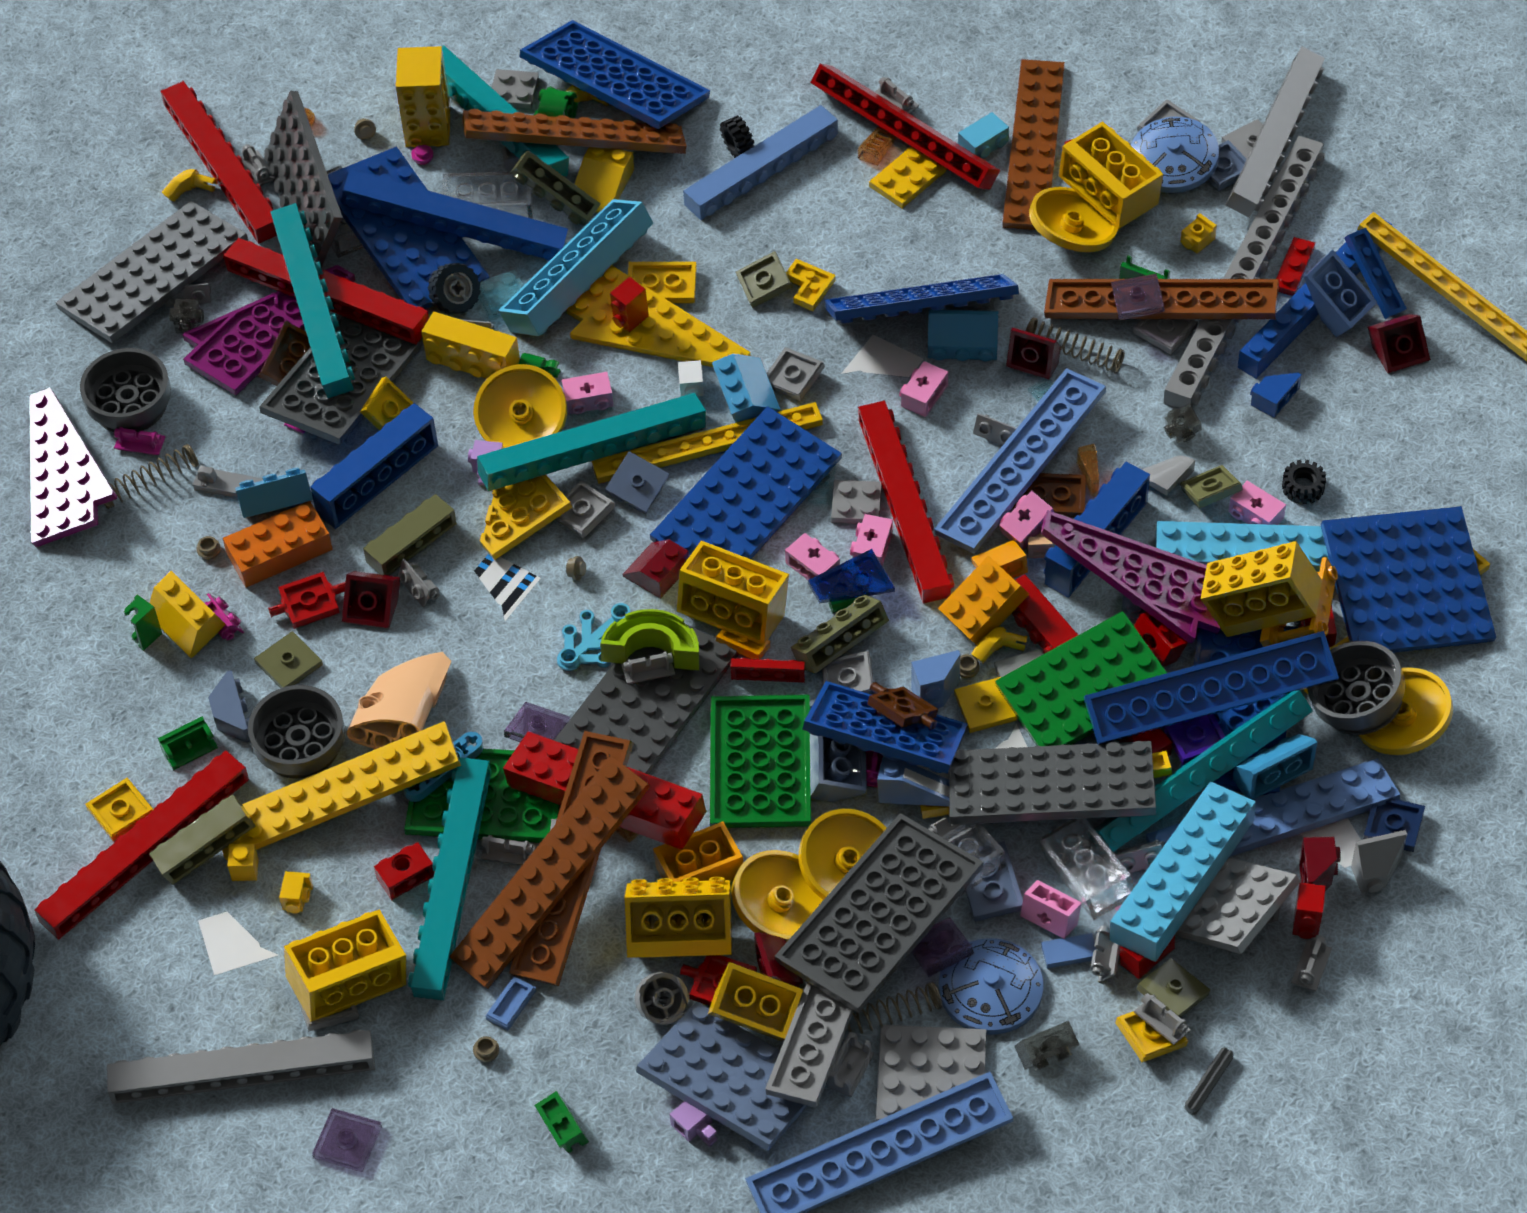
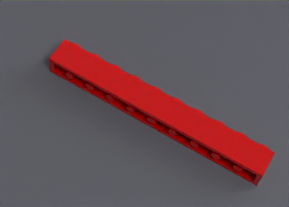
[810,63,1000,190]
[160,81,277,244]
[223,238,429,345]
[858,401,954,604]
[1012,574,1172,757]
[34,750,249,940]

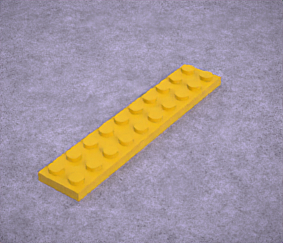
[222,721,461,861]

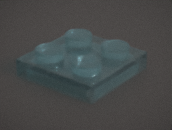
[478,270,524,321]

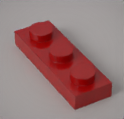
[1276,237,1315,296]
[730,658,805,683]

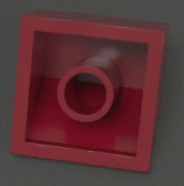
[1367,314,1431,373]
[1006,327,1061,379]
[622,540,689,599]
[342,571,400,628]
[1299,837,1341,891]
[754,932,803,988]

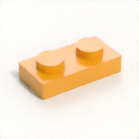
[716,629,770,660]

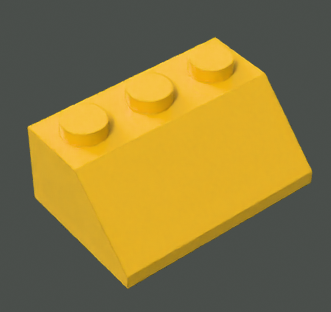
[149,571,226,658]
[708,962,803,1041]

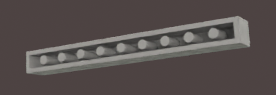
[1225,46,1325,218]
[107,1030,375,1104]

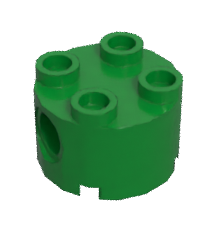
[534,86,578,118]

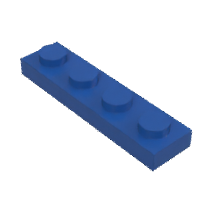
[1344,228,1407,319]

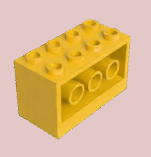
[396,46,451,147]
[1059,121,1163,229]
[676,541,789,645]
[1201,541,1322,637]
[624,877,732,958]
[284,909,406,1022]

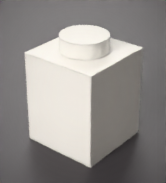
[678,360,704,396]

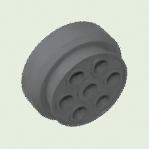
[80,348,171,432]
[1307,641,1406,735]
[248,685,345,779]

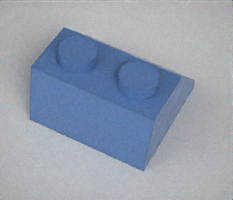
[911,650,960,709]

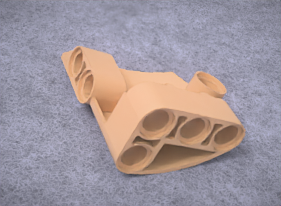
[347,652,451,749]

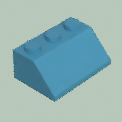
[928,310,999,362]
[712,353,781,423]
[235,467,313,518]
[1232,734,1317,800]

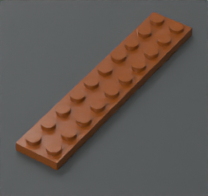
[1002,59,1065,230]
[462,109,687,154]
[1044,279,1279,319]
[509,731,634,986]
[449,756,651,989]

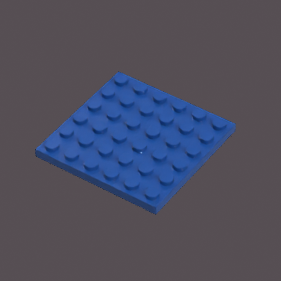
[1320,506,1497,653]

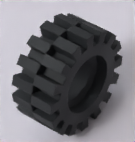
[720,115,754,158]
[1282,459,1326,504]

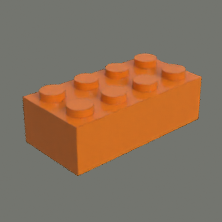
[223,501,333,588]

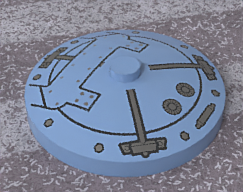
[1131,117,1219,193]
[939,938,1043,1035]

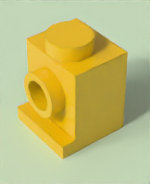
[1180,213,1217,254]
[279,871,313,914]

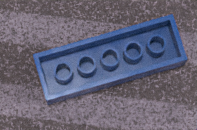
[310,403,438,530]
[1043,461,1150,598]

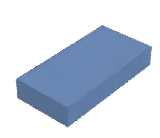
[1041,933,1096,969]
[486,976,536,1031]

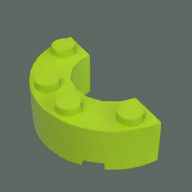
[600,609,699,670]

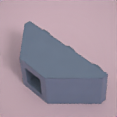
[208,670,250,743]

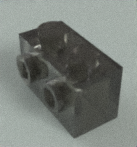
[1014,1021,1080,1071]

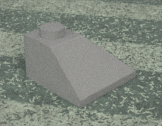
[1351,830,1407,893]

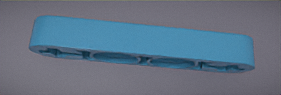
[404,732,483,802]

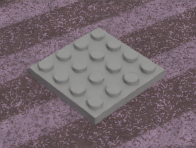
[1175,858,1300,954]
[876,1025,986,1121]

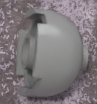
[634,972,689,1025]

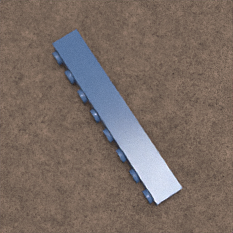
[683,105,838,220]

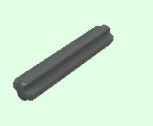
[1184,1047,1234,1115]

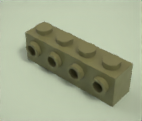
[510,151,600,225]
[363,494,457,576]
[790,595,889,674]
[149,794,256,885]

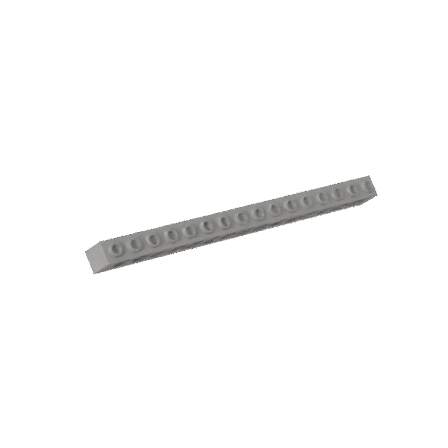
[1163,135,1325,412]

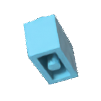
[958,112,1009,158]

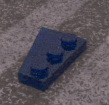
[808,549,895,604]

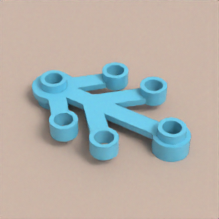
[557,603,630,671]

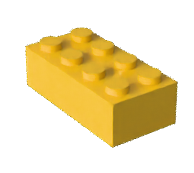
[421,311,520,379]

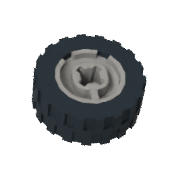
[428,263,481,314]

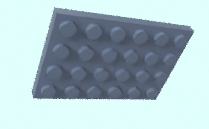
[636,1002,827,1151]

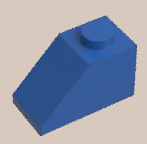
[1250,373,1302,418]

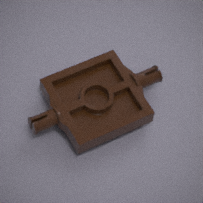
[867,682,938,730]

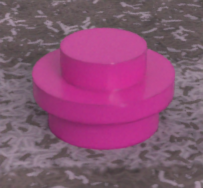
[411,145,433,165]

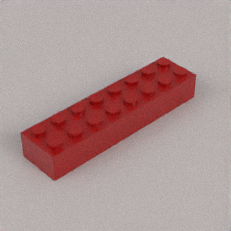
[503,731,706,850]

